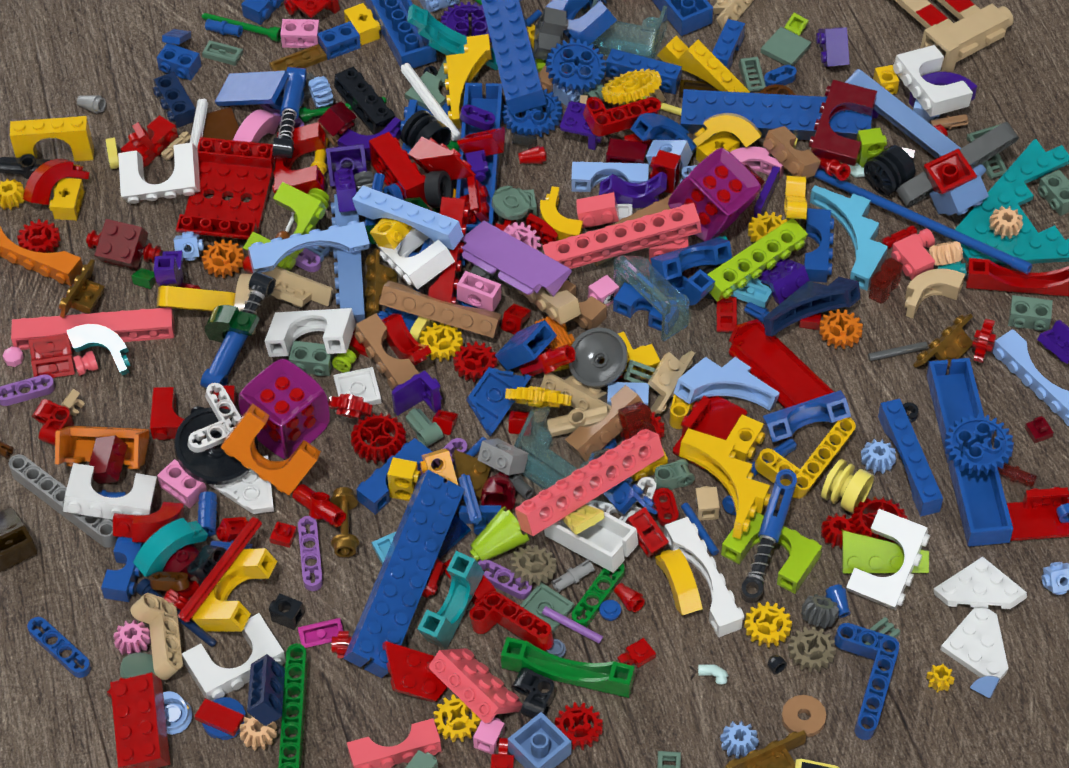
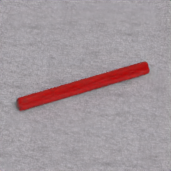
[178,517,262,623]

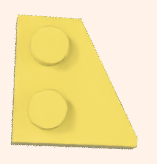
[562,505,604,535]

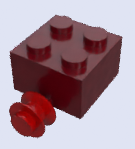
[86,219,163,270]

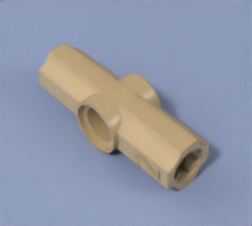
[547,405,609,437]

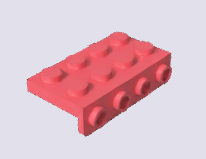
[429,648,523,723]

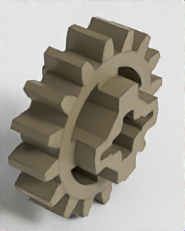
[510,545,557,586]
[788,626,836,673]

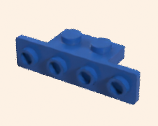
[603,477,658,515]

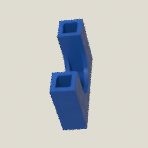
[546,0,617,46]

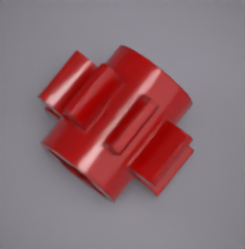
[331,631,352,658]

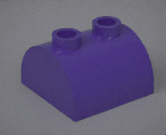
[326,144,367,186]

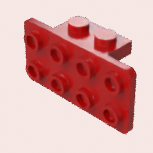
[673,396,747,469]
[1007,487,1069,541]

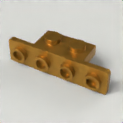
[365,248,397,318]
[59,259,105,318]
[913,313,973,368]
[725,730,807,768]

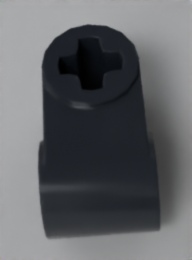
[187,545,226,585]

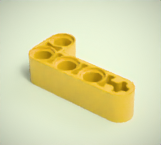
[784,176,807,219]
[157,286,236,312]

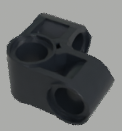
[511,668,555,719]

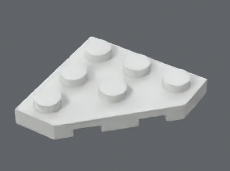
[208,455,274,514]
[934,557,1027,609]
[940,607,1008,683]

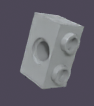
[477,438,529,475]

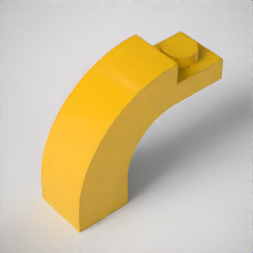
[693,113,762,148]
[540,186,583,241]
[655,549,702,615]

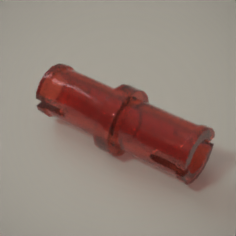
[997,463,1037,488]

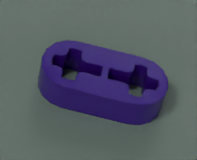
[460,105,496,130]

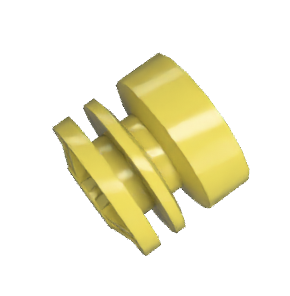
[821,459,874,514]

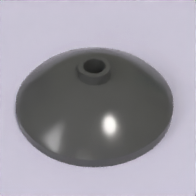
[569,328,628,387]

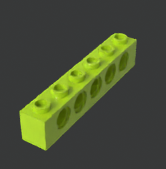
[707,219,808,302]

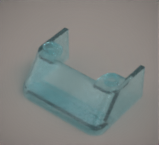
[590,0,667,59]
[613,255,690,342]
[514,406,610,490]

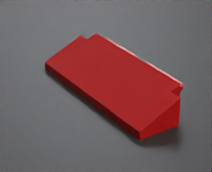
[728,319,834,408]

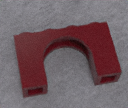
[808,80,877,166]

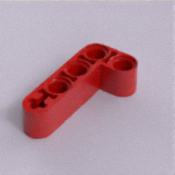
[583,97,661,137]
[469,591,554,651]

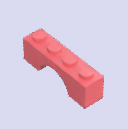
[347,718,442,768]

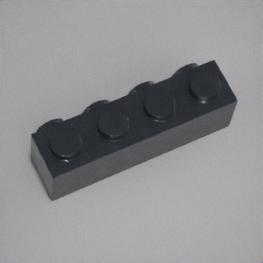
[334,66,395,135]

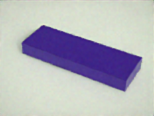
[754,166,780,218]

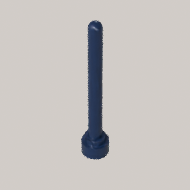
[136,578,217,647]

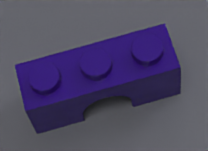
[334,168,356,212]

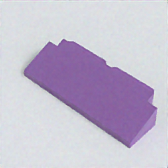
[461,221,572,297]

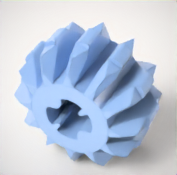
[308,76,334,109]
[861,439,896,474]
[720,721,759,759]

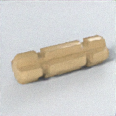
[161,131,191,161]

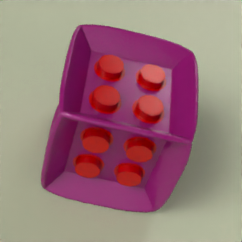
[668,148,761,241]
[238,358,330,459]

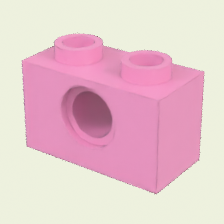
[457,271,501,312]

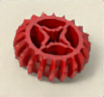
[351,412,406,465]
[851,496,908,544]

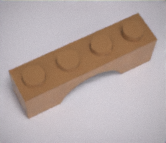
[354,313,419,389]
[565,385,647,463]

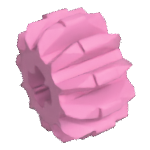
[114,619,151,655]

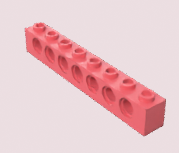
[542,203,702,269]
[515,429,664,536]

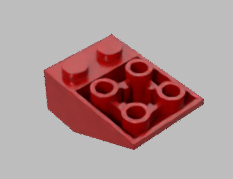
[408,137,476,180]

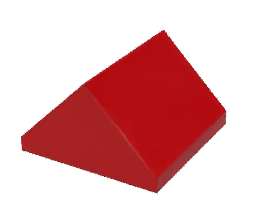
[457,127,505,156]
[924,149,977,194]

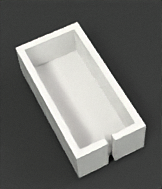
[544,503,638,573]

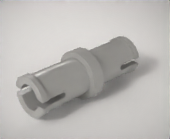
[551,559,595,593]

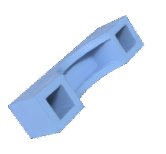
[572,162,649,192]

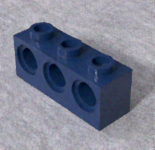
[153,72,196,128]
[247,654,285,726]

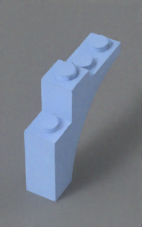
[674,357,780,411]

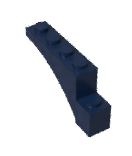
[763,277,861,337]

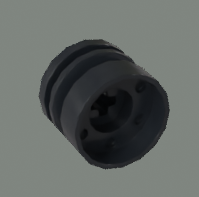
[401,110,451,149]
[864,145,916,196]

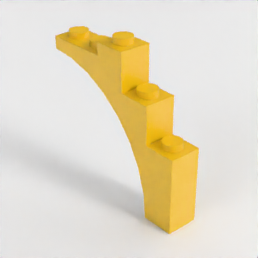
[679,428,771,539]

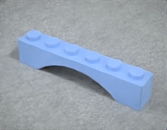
[352,185,464,250]
[248,221,370,274]
[992,329,1069,426]

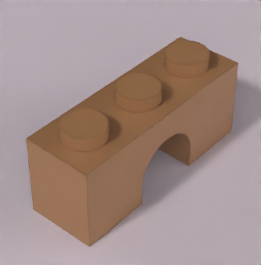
[763,126,821,178]
[546,280,607,330]

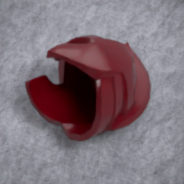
[481,472,516,511]

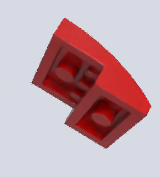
[28,333,75,378]

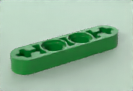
[571,563,625,627]

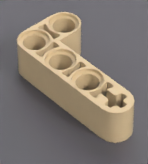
[130,593,183,680]

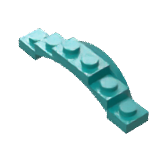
[407,4,498,70]

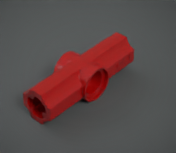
[520,344,576,376]
[292,484,346,527]

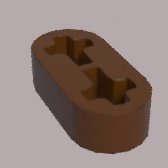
[149,572,190,591]

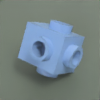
[174,231,204,261]
[1042,562,1069,595]

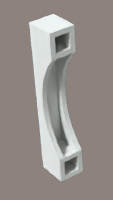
[664,517,744,638]

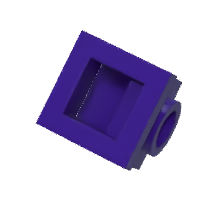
[465,150,488,182]

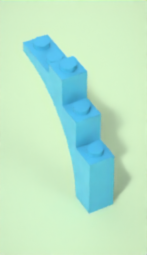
[810,185,888,291]

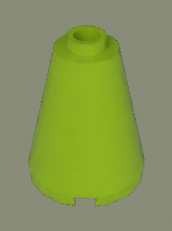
[469,506,530,561]

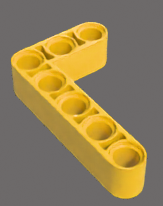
[755,417,856,499]

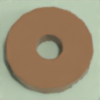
[782,695,826,737]

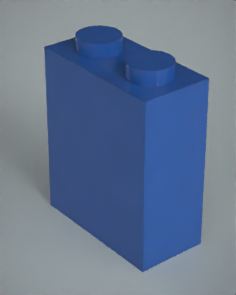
[495,320,557,371]

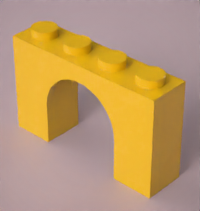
[10,116,94,162]
[192,548,277,632]

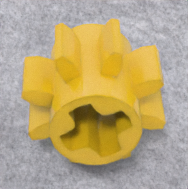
[926,664,955,692]

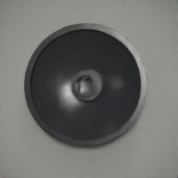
[174,407,258,485]

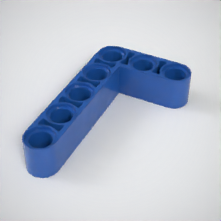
[834,623,899,740]

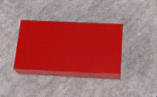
[194,698,244,736]

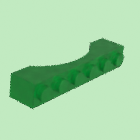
[501,637,635,698]

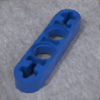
[27,617,91,678]

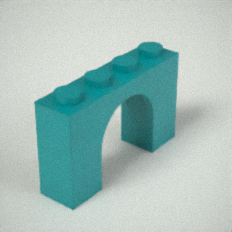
[417,551,484,650]

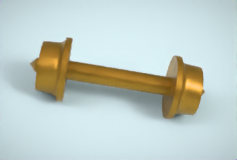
[330,487,359,557]

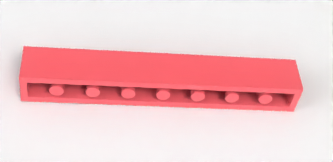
[11,307,174,350]

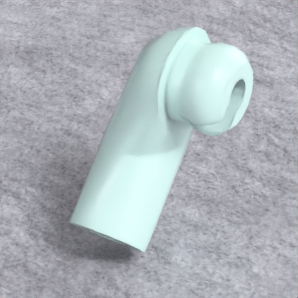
[847,163,865,178]
[698,665,728,684]

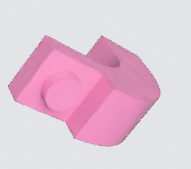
[233,109,281,143]
[730,147,784,180]

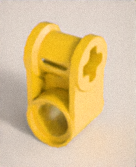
[669,394,695,429]

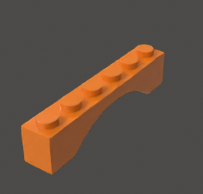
[0,226,83,286]

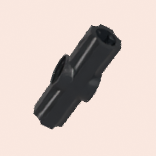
[0,154,50,179]

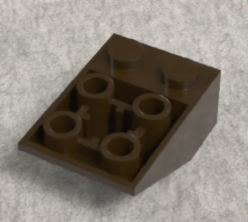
[0,507,37,572]

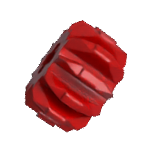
[821,513,857,550]

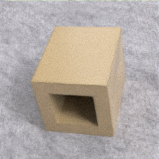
[695,486,720,521]

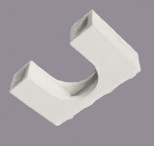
[893,45,973,117]
[118,143,201,204]
[376,228,455,289]
[265,308,356,357]
[63,463,157,520]
[846,509,930,610]
[182,613,286,701]

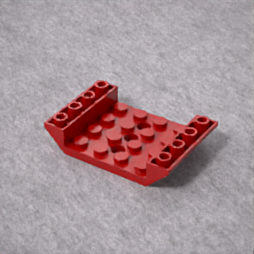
[176,137,274,239]

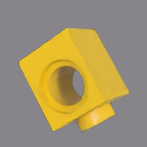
[873,65,899,94]

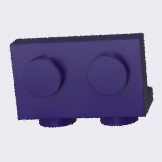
[1037,320,1069,364]

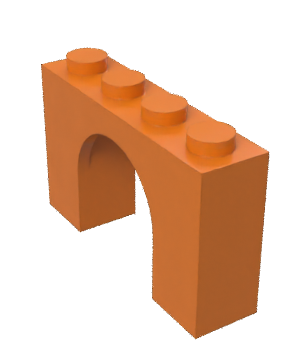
[220,403,321,495]

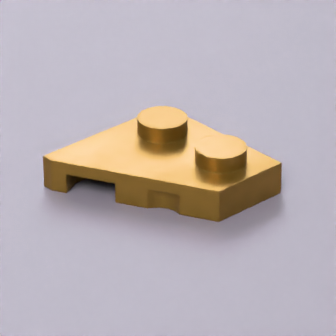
[452,450,491,502]

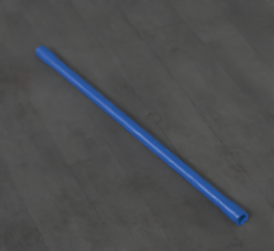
[813,168,1032,274]

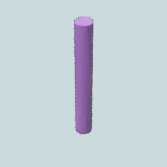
[542,606,603,644]

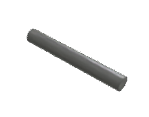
[868,341,928,361]

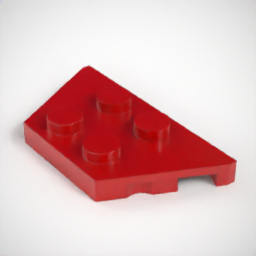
[382,641,447,702]

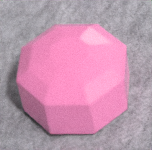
[3,346,24,367]

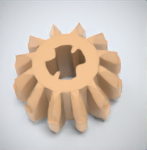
[989,206,1023,239]
[929,241,963,266]
[239,716,277,751]

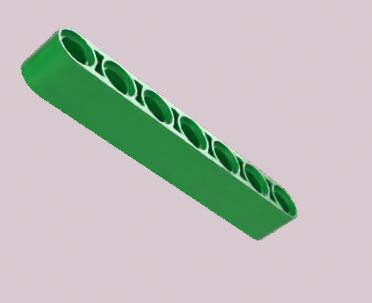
[278,643,308,768]

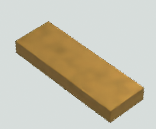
[269,44,327,71]

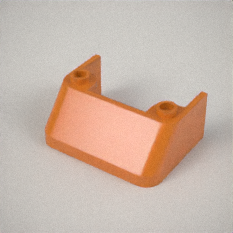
[55,426,150,469]

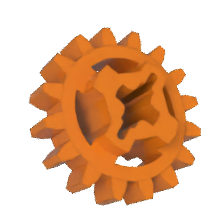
[202,239,245,278]
[819,309,863,349]

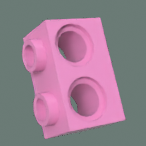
[281,19,320,48]
[157,459,207,508]

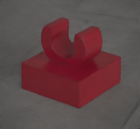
[1025,416,1054,444]

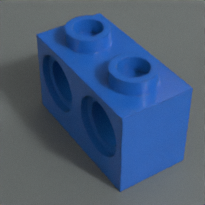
[317,21,361,60]
[156,43,201,81]

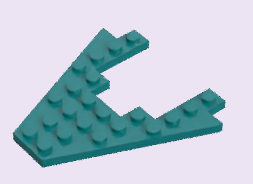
[952,139,1069,266]

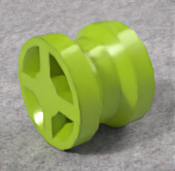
[332,349,357,373]

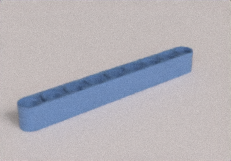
[845,69,986,176]

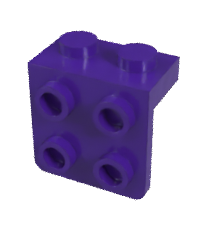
[560,101,603,150]
[758,259,810,304]
[392,370,442,416]

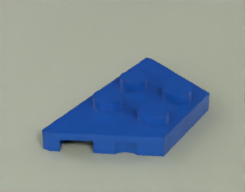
[466,367,531,436]

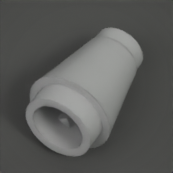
[77,95,106,114]

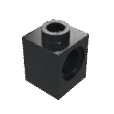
[269,593,304,630]

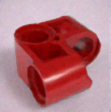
[32,399,74,446]

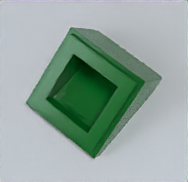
[132,268,156,289]

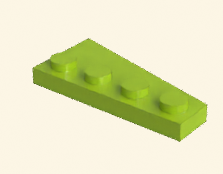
[842,530,929,573]

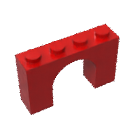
[272,122,326,194]
[150,385,237,440]

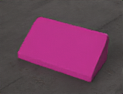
[297,618,343,648]

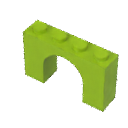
[243,182,326,271]
[721,512,822,594]

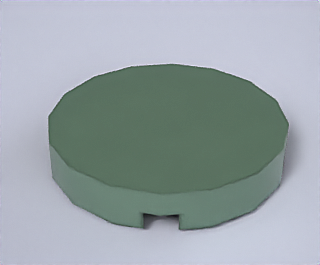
[492,186,530,220]
[120,652,156,678]

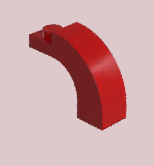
[23,159,90,205]
[382,313,432,366]
[113,502,184,542]

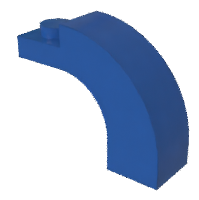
[631,113,697,155]
[653,269,715,305]

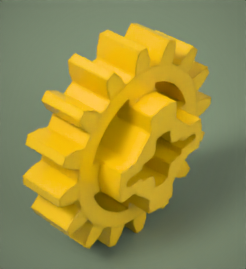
[748,212,788,242]
[419,322,463,362]
[744,601,792,648]
[433,694,481,742]

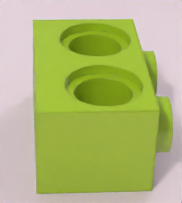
[857,128,887,168]

